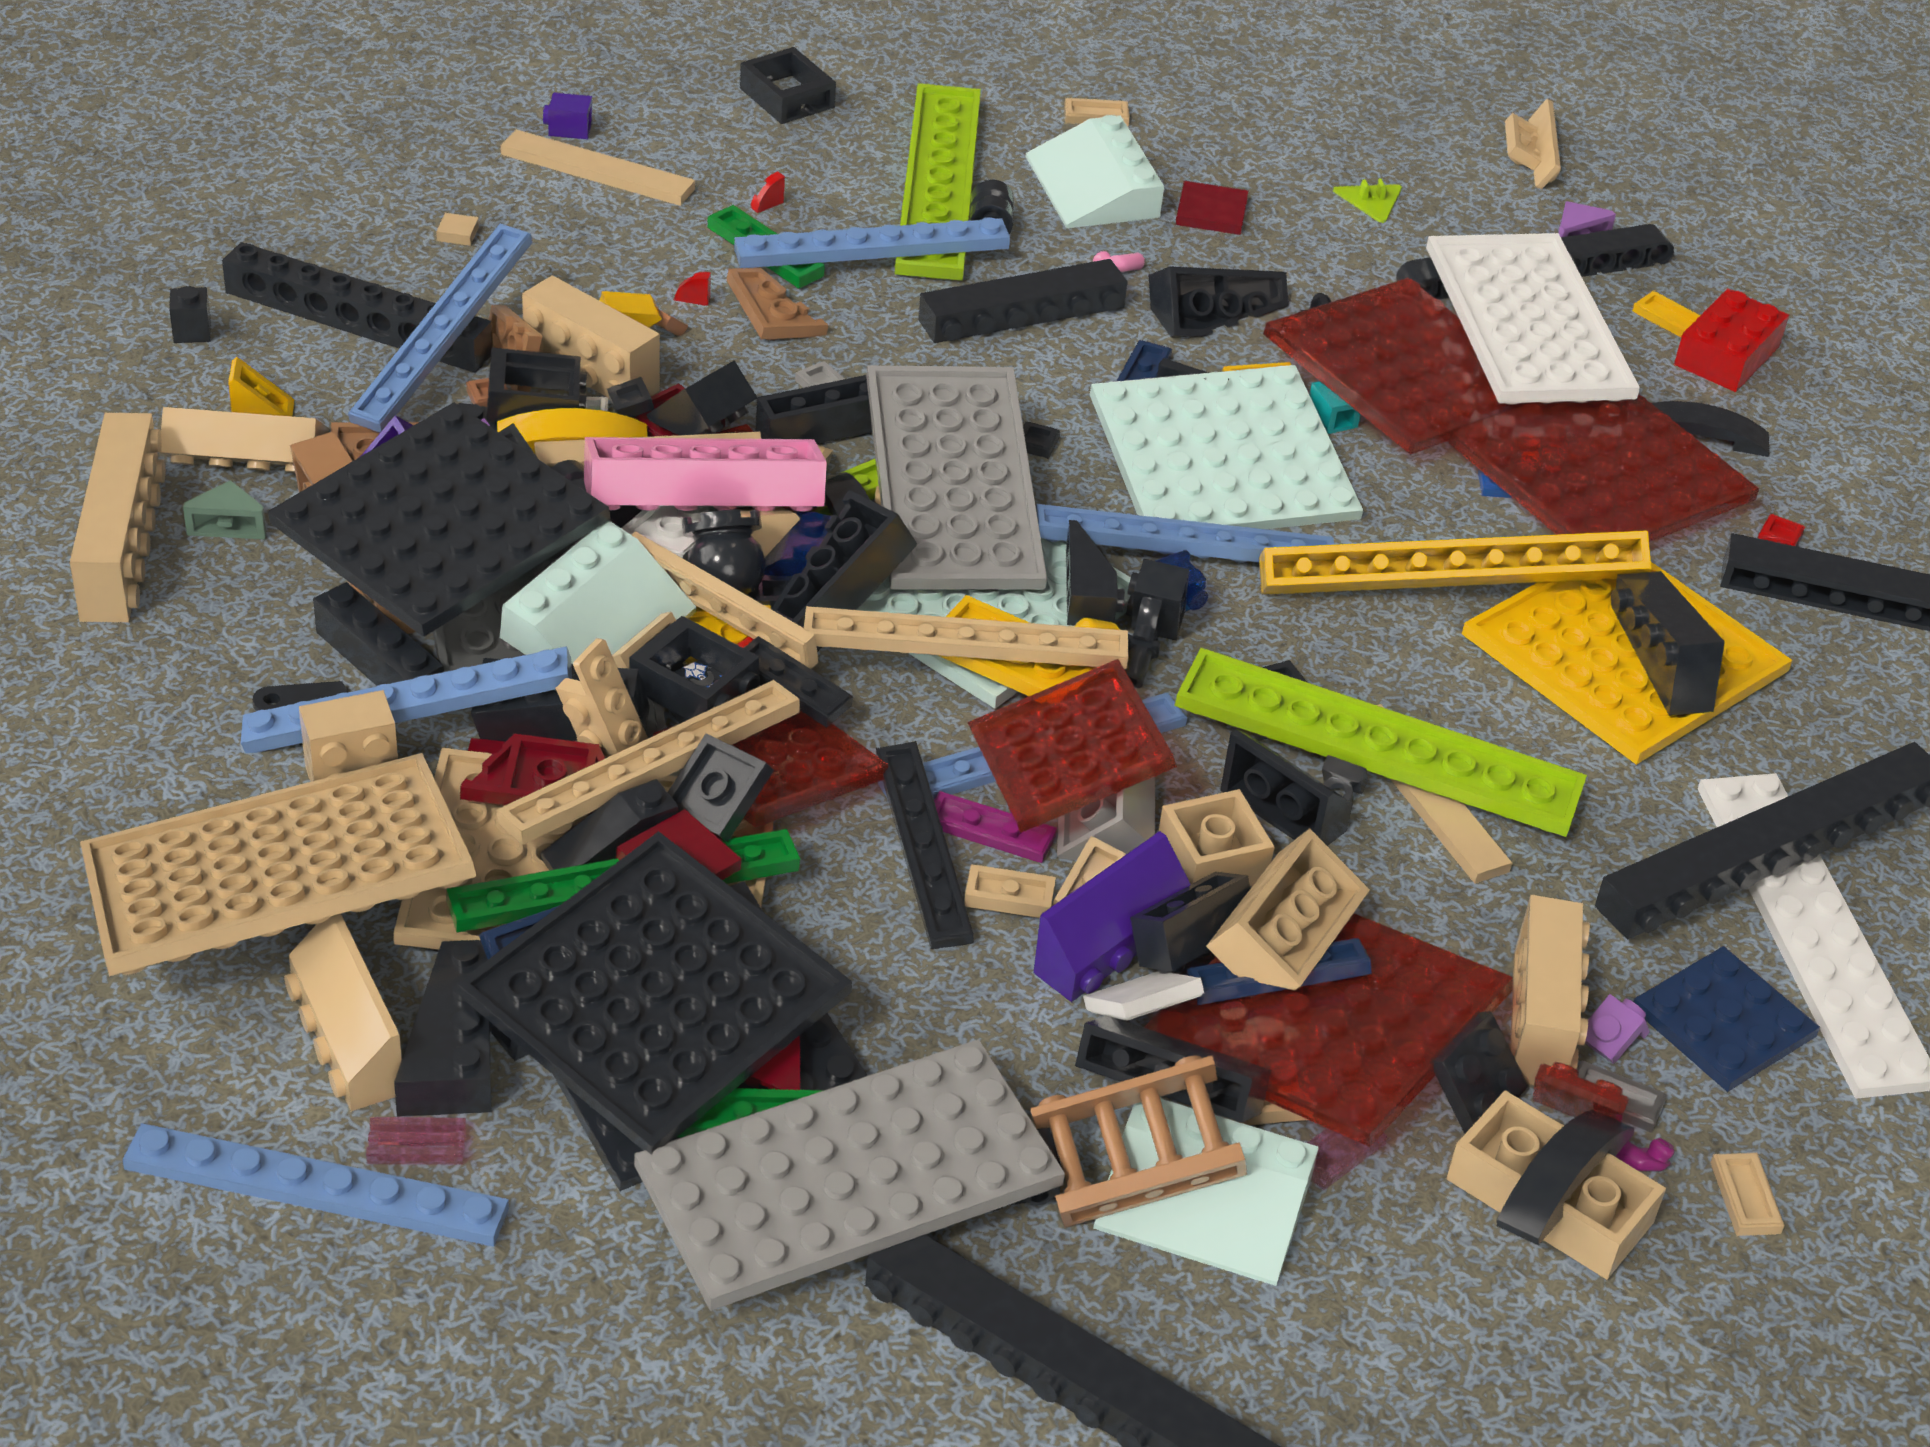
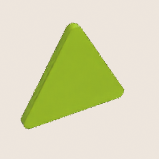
[1333,179,1402,223]

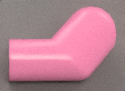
[1093,251,1145,272]

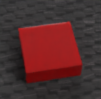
[1758,514,1805,546]

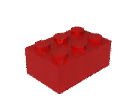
[1674,288,1789,392]

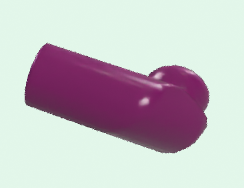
[1615,1138,1675,1171]

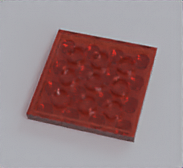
[967,659,1177,833]
[653,711,888,828]

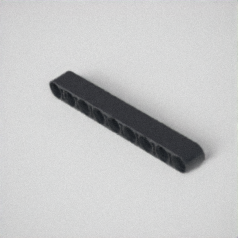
[1396,224,1674,303]

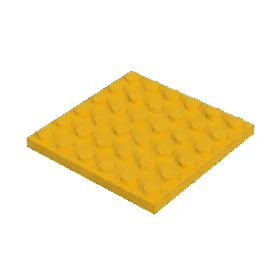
[1462,562,1792,765]

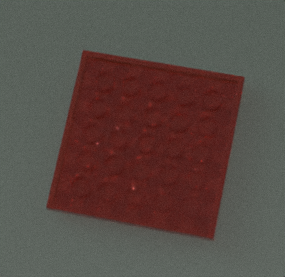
[1263,278,1550,455]
[1448,393,1759,542]
[1144,913,1513,1147]

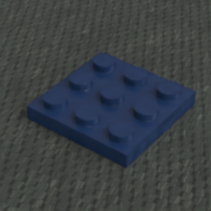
[1633,946,1820,1092]

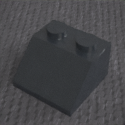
[646,360,757,435]

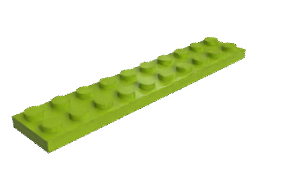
[895,83,981,281]
[1174,648,1587,837]

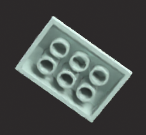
[1026,115,1164,228]
[500,520,696,664]
[1093,1098,1319,1286]

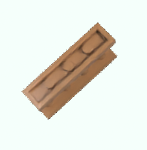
[1030,1055,1247,1228]

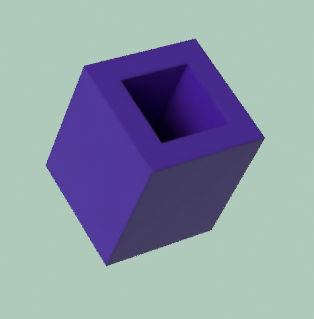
[543,92,593,140]

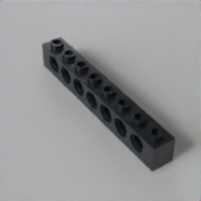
[222,242,493,373]

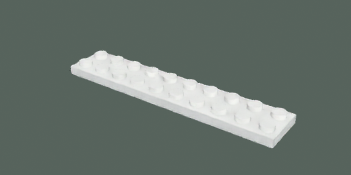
[1698,773,1930,1099]

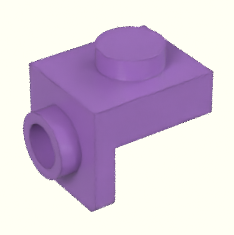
[1585,994,1650,1064]

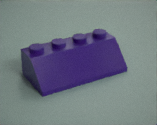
[1033,831,1191,1002]

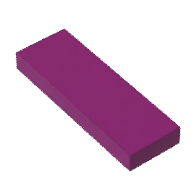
[934,791,1057,863]

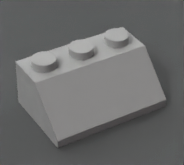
[1057,732,1155,860]

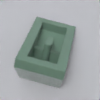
[183,480,266,539]

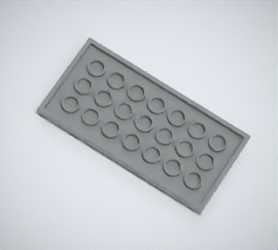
[866,365,1047,589]
[634,1039,1065,1311]

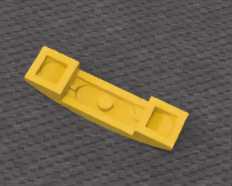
[497,408,648,454]

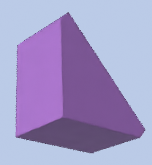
[1558,201,1616,237]

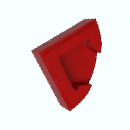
[750,171,785,213]
[674,272,711,306]

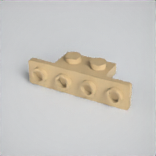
[1505,99,1561,189]
[555,638,648,757]

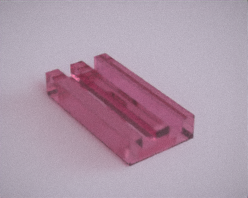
[366,1117,467,1165]

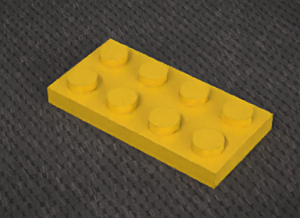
[938,595,1102,712]

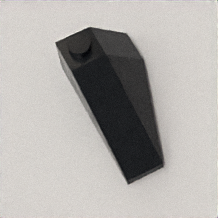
[1148,266,1289,337]

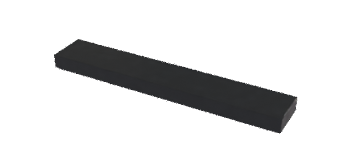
[876,741,974,949]

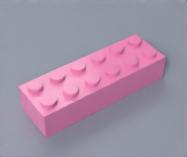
[584,437,827,511]

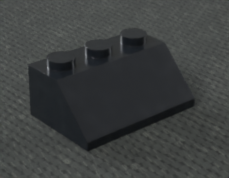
[1220,729,1353,846]

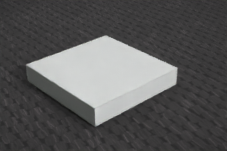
[1083,971,1204,1020]

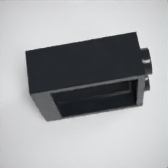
[740,47,836,124]
[486,347,587,422]
[629,616,760,720]

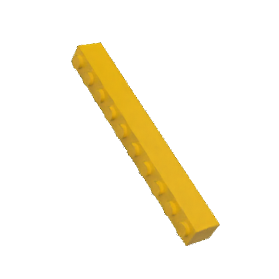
[1259,531,1651,594]

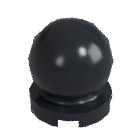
[682,509,766,596]

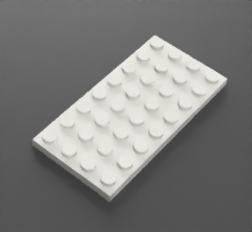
[1426,233,1640,405]

